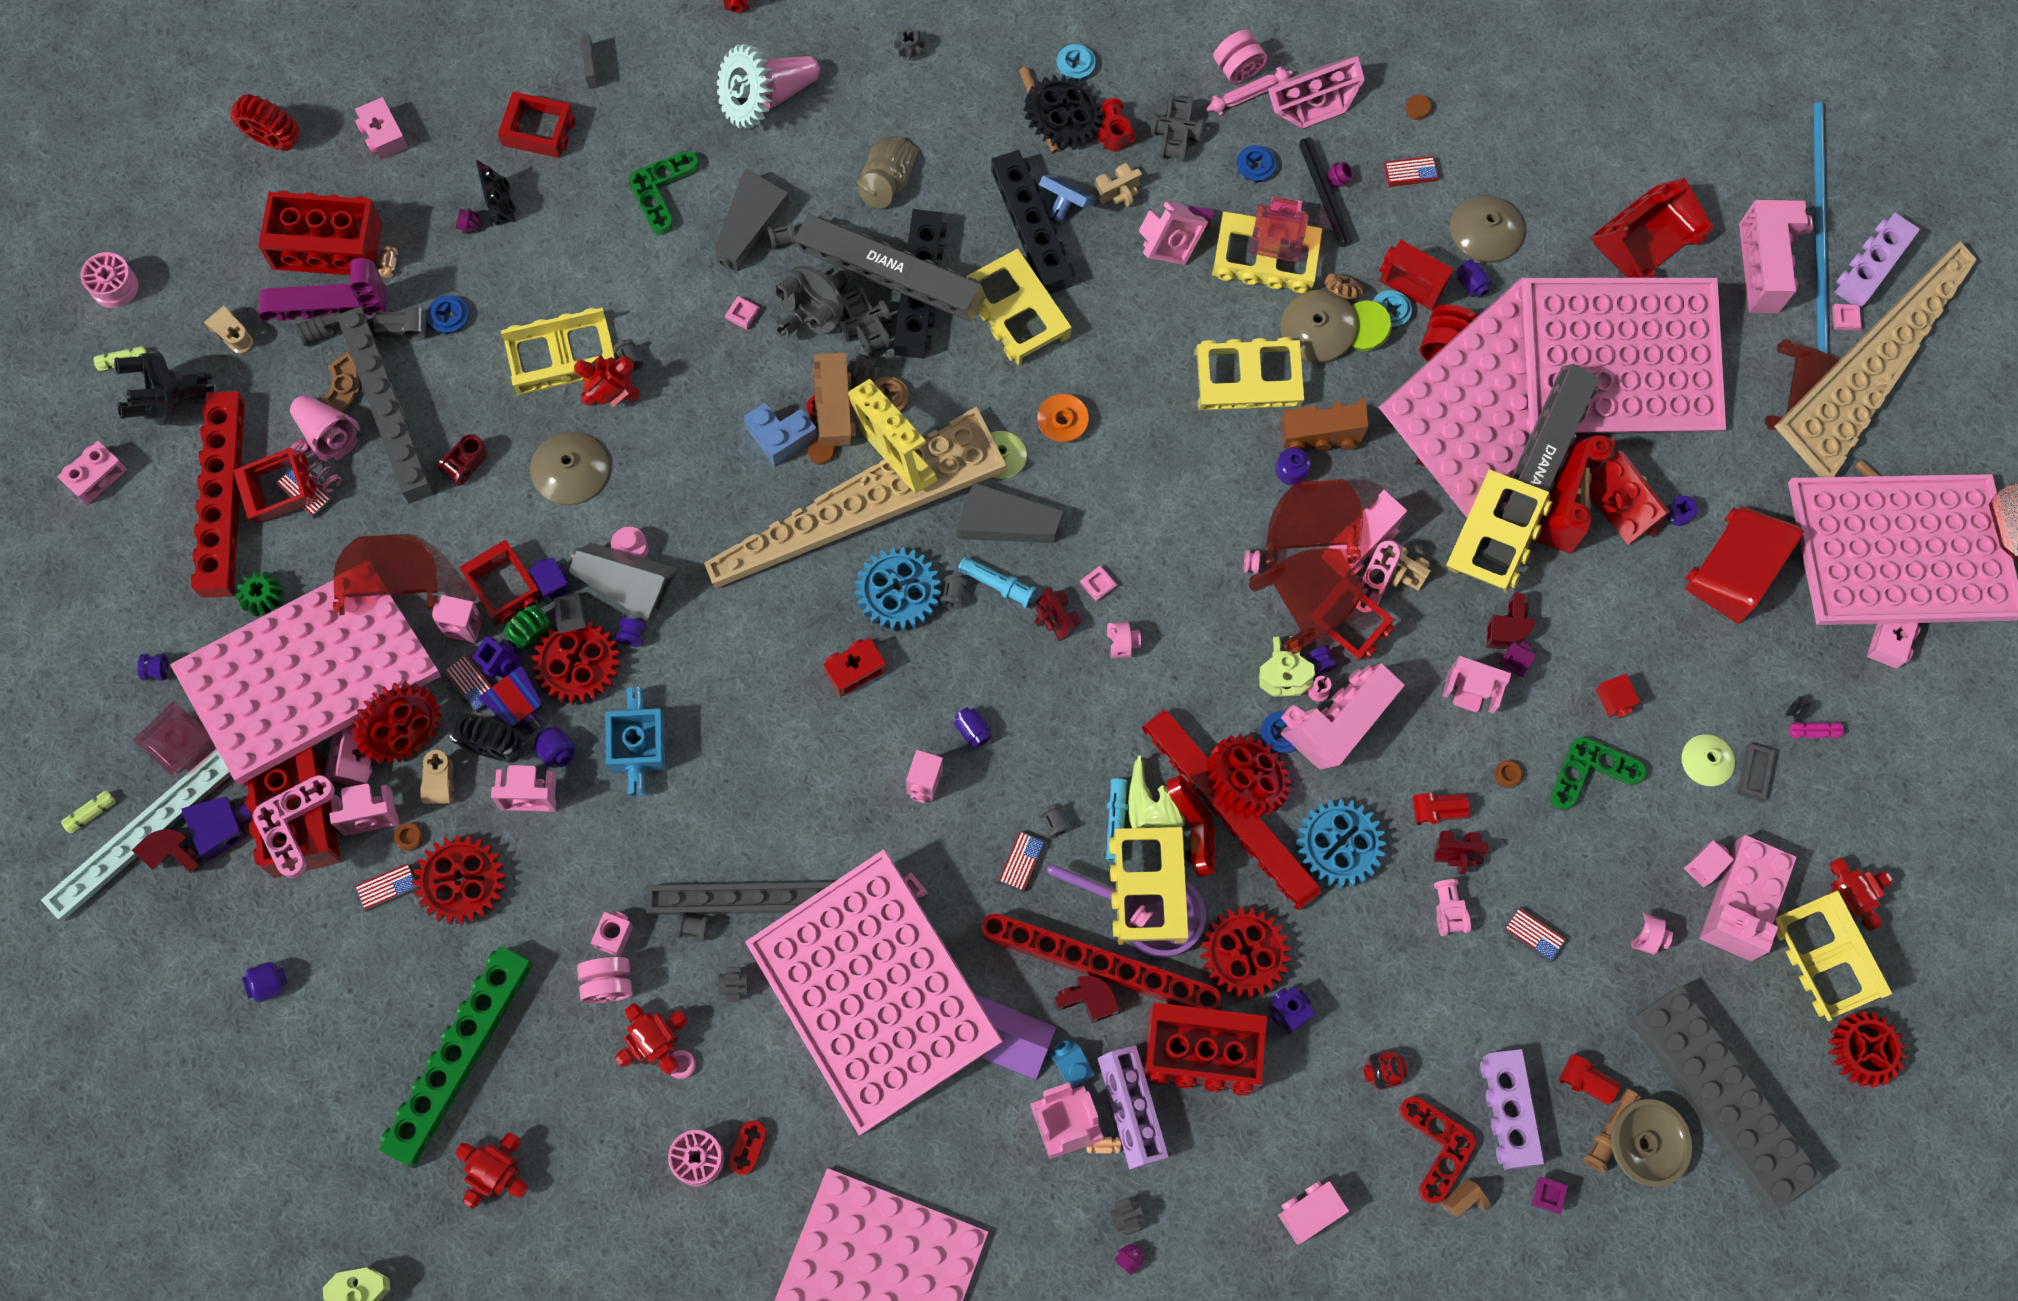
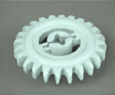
[717,44,774,128]

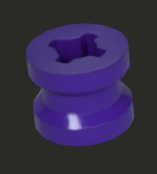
[1667,496,1697,526]
[615,618,646,647]
[1305,645,1338,677]
[137,654,169,681]

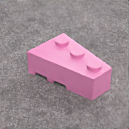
[1322,490,1407,579]

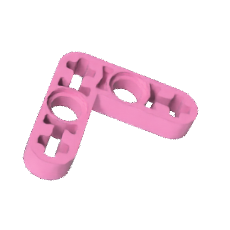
[253,776,335,879]

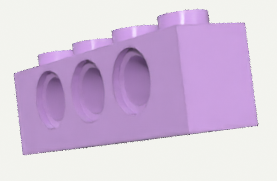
[1834,213,1920,309]
[1098,1045,1169,1170]
[1480,1049,1544,1170]

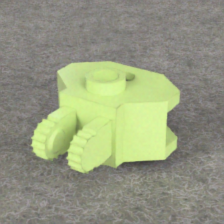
[1259,636,1315,697]
[323,1267,390,1301]

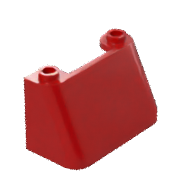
[1590,177,1714,278]
[1532,435,1616,554]
[1684,506,1804,624]

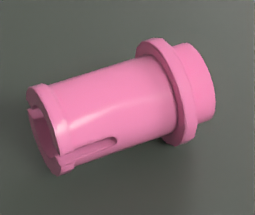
[1308,676,1331,702]

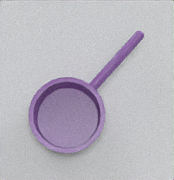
[1047,865,1206,958]

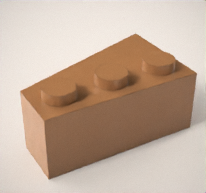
[813,352,856,447]

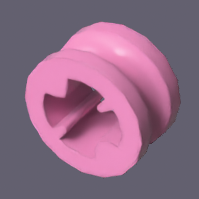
[1243,549,1260,574]
[1127,905,1153,928]

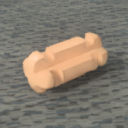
[378,246,398,278]
[1086,1137,1121,1154]

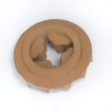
[1324,273,1364,299]
[873,376,909,411]

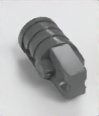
[295,312,341,346]

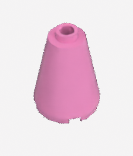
[762,56,820,109]
[290,395,360,462]

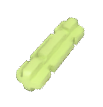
[94,346,147,371]
[61,790,116,833]

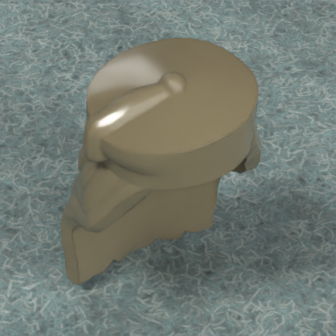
[857,136,918,209]

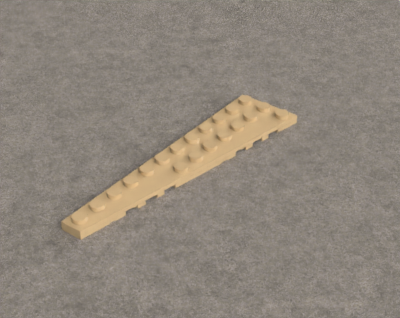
[1774,241,1977,477]
[704,406,1007,589]

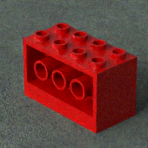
[258,190,383,276]
[244,746,341,878]
[1143,1002,1267,1096]

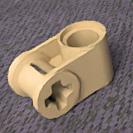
[203,305,254,354]
[421,750,454,804]

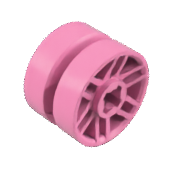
[1213,30,1267,84]
[81,252,139,308]
[577,957,633,1004]
[668,1130,724,1187]

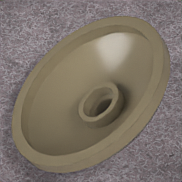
[1449,195,1524,263]
[1280,290,1357,363]
[530,432,609,505]
[1611,1099,1692,1187]

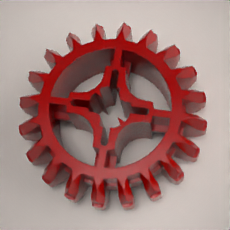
[230,94,300,151]
[1828,1011,1908,1088]

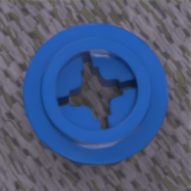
[1236,145,1276,183]
[427,295,469,335]
[1260,711,1296,753]

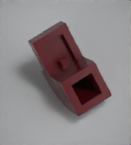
[1486,592,1535,649]
[132,829,201,873]
[1054,976,1119,1024]

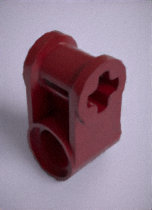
[437,434,488,486]

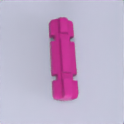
[1789,722,1844,738]

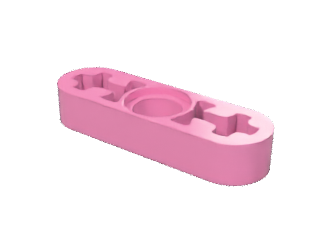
[1354,540,1402,612]

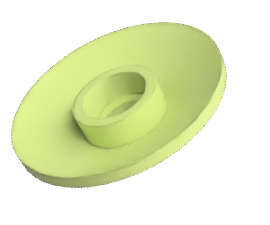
[990,431,1027,479]
[1682,734,1735,786]

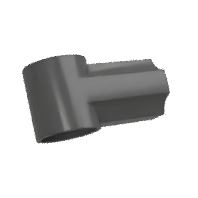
[373,307,427,340]

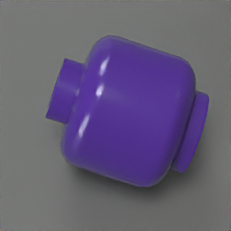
[1275,447,1311,486]
[534,728,575,768]
[242,961,287,1003]

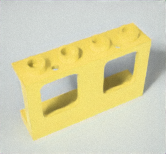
[1212,211,1322,293]
[966,249,1072,366]
[501,308,615,395]
[1194,337,1304,410]
[848,379,937,494]
[1446,469,1552,594]
[1109,827,1188,945]
[1775,890,1892,1021]

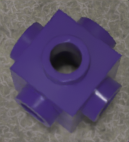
[472,636,523,679]
[1269,986,1316,1034]

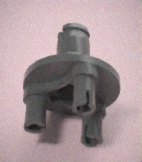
[773,266,847,339]

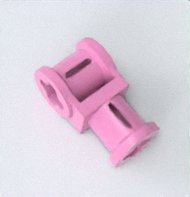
[1434,879,1471,936]

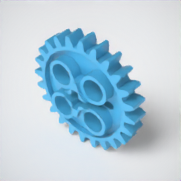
[855,547,941,632]
[1295,799,1386,888]

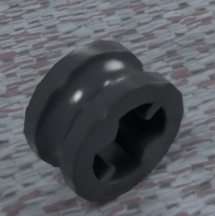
[1785,696,1811,722]

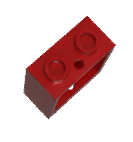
[498,91,576,158]
[1379,239,1454,311]
[233,447,317,523]
[459,539,542,626]
[1310,578,1395,660]

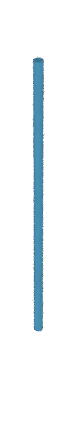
[1813,102,1828,381]

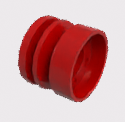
[1419,304,1478,362]

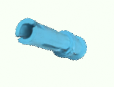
[958,556,1037,609]

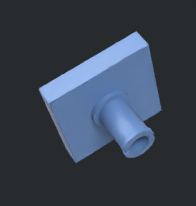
[1039,175,1098,222]

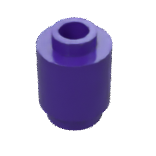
[1456,259,1492,298]
[954,707,992,749]

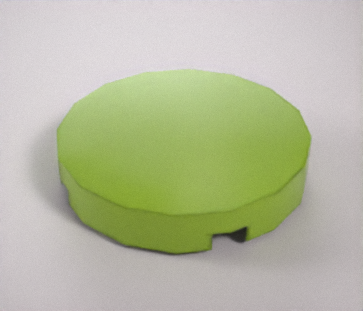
[1351,300,1392,352]

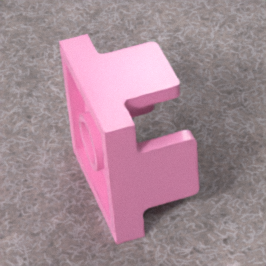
[1139,201,1208,265]
[1442,656,1511,714]
[491,765,557,812]
[330,784,400,836]
[1030,1083,1103,1159]

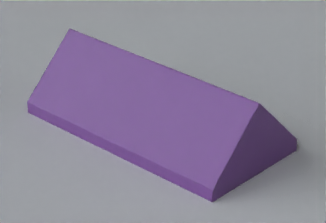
[975,994,1057,1080]

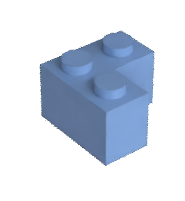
[744,403,818,467]

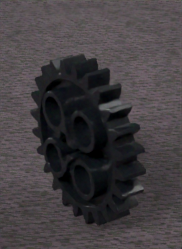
[1023,75,1103,149]

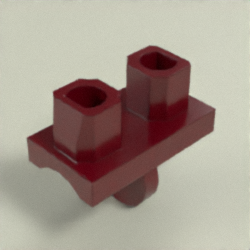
[1034,587,1082,641]
[1434,831,1489,875]

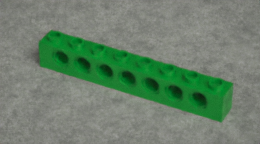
[379,946,534,1169]

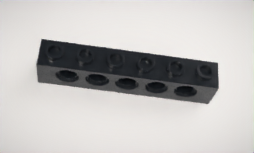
[991,150,1075,294]
[894,209,947,359]

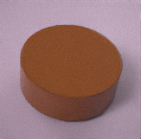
[1405,95,1431,120]
[808,438,834,465]
[1494,760,1522,788]
[394,823,423,851]

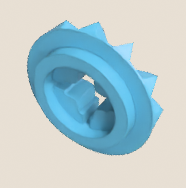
[1057,44,1096,81]
[1373,290,1412,328]

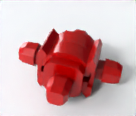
[574,355,640,407]
[1821,857,1893,931]
[615,1003,689,1075]
[455,1132,529,1209]

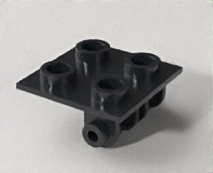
[476,160,516,225]

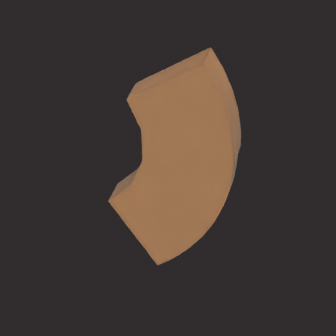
[322,351,360,414]

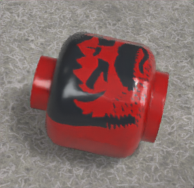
[1363,1050,1407,1090]

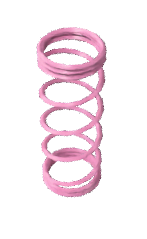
[291,440,342,493]

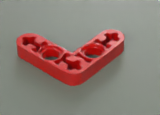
[1166,775,1215,878]
[1399,1097,1475,1204]

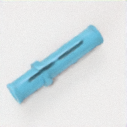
[1105,778,1129,862]

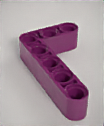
[259,258,387,321]

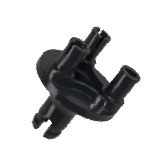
[114,351,214,426]

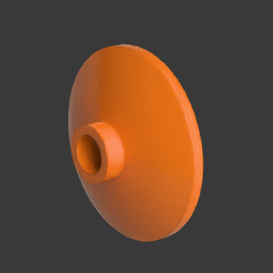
[1037,394,1089,442]

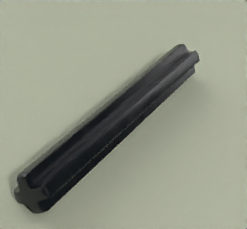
[1299,137,1353,247]

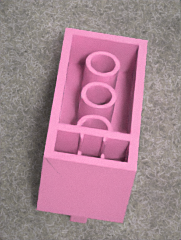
[1739,200,1813,313]
[1281,663,1405,770]
[1699,835,1796,961]

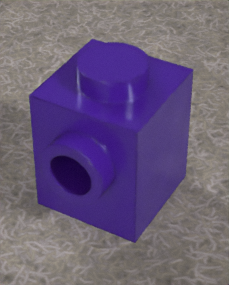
[529,557,571,604]

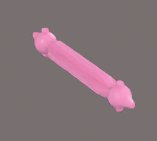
[1206,66,1293,115]

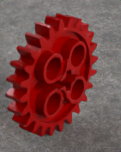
[532,620,621,705]
[352,681,442,764]
[1207,734,1292,817]
[412,835,506,926]
[1200,907,1291,999]

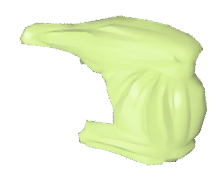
[1128,756,1185,828]

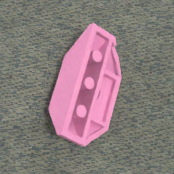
[1268,56,1365,129]

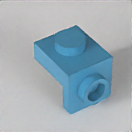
[1048,1039,1094,1089]

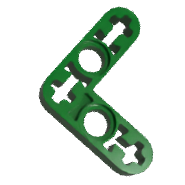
[629,151,699,235]
[1550,737,1646,811]

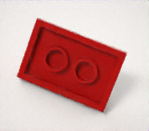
[1589,451,1670,545]

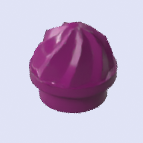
[1328,161,1354,187]
[456,208,481,233]
[1114,1244,1144,1275]

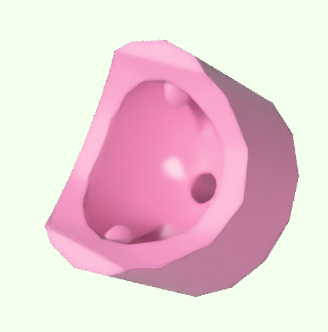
[611,527,649,558]
[1107,622,1141,659]
[1631,913,1673,955]

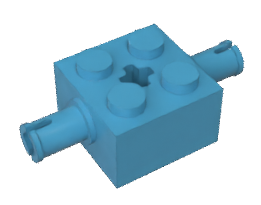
[605,687,665,797]

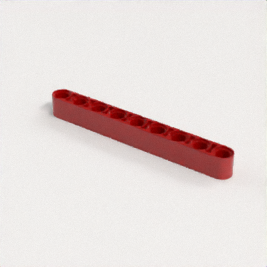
[1142,710,1321,911]
[982,913,1221,1010]

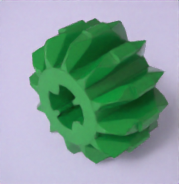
[236,571,284,617]
[504,605,551,650]

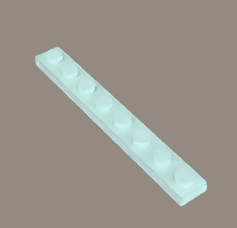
[41,748,231,922]

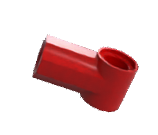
[1412,793,1469,825]
[1558,1054,1620,1106]

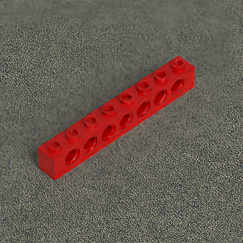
[191,391,245,598]

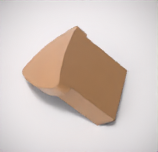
[1440,1180,1491,1217]

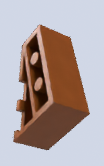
[1280,398,1368,451]

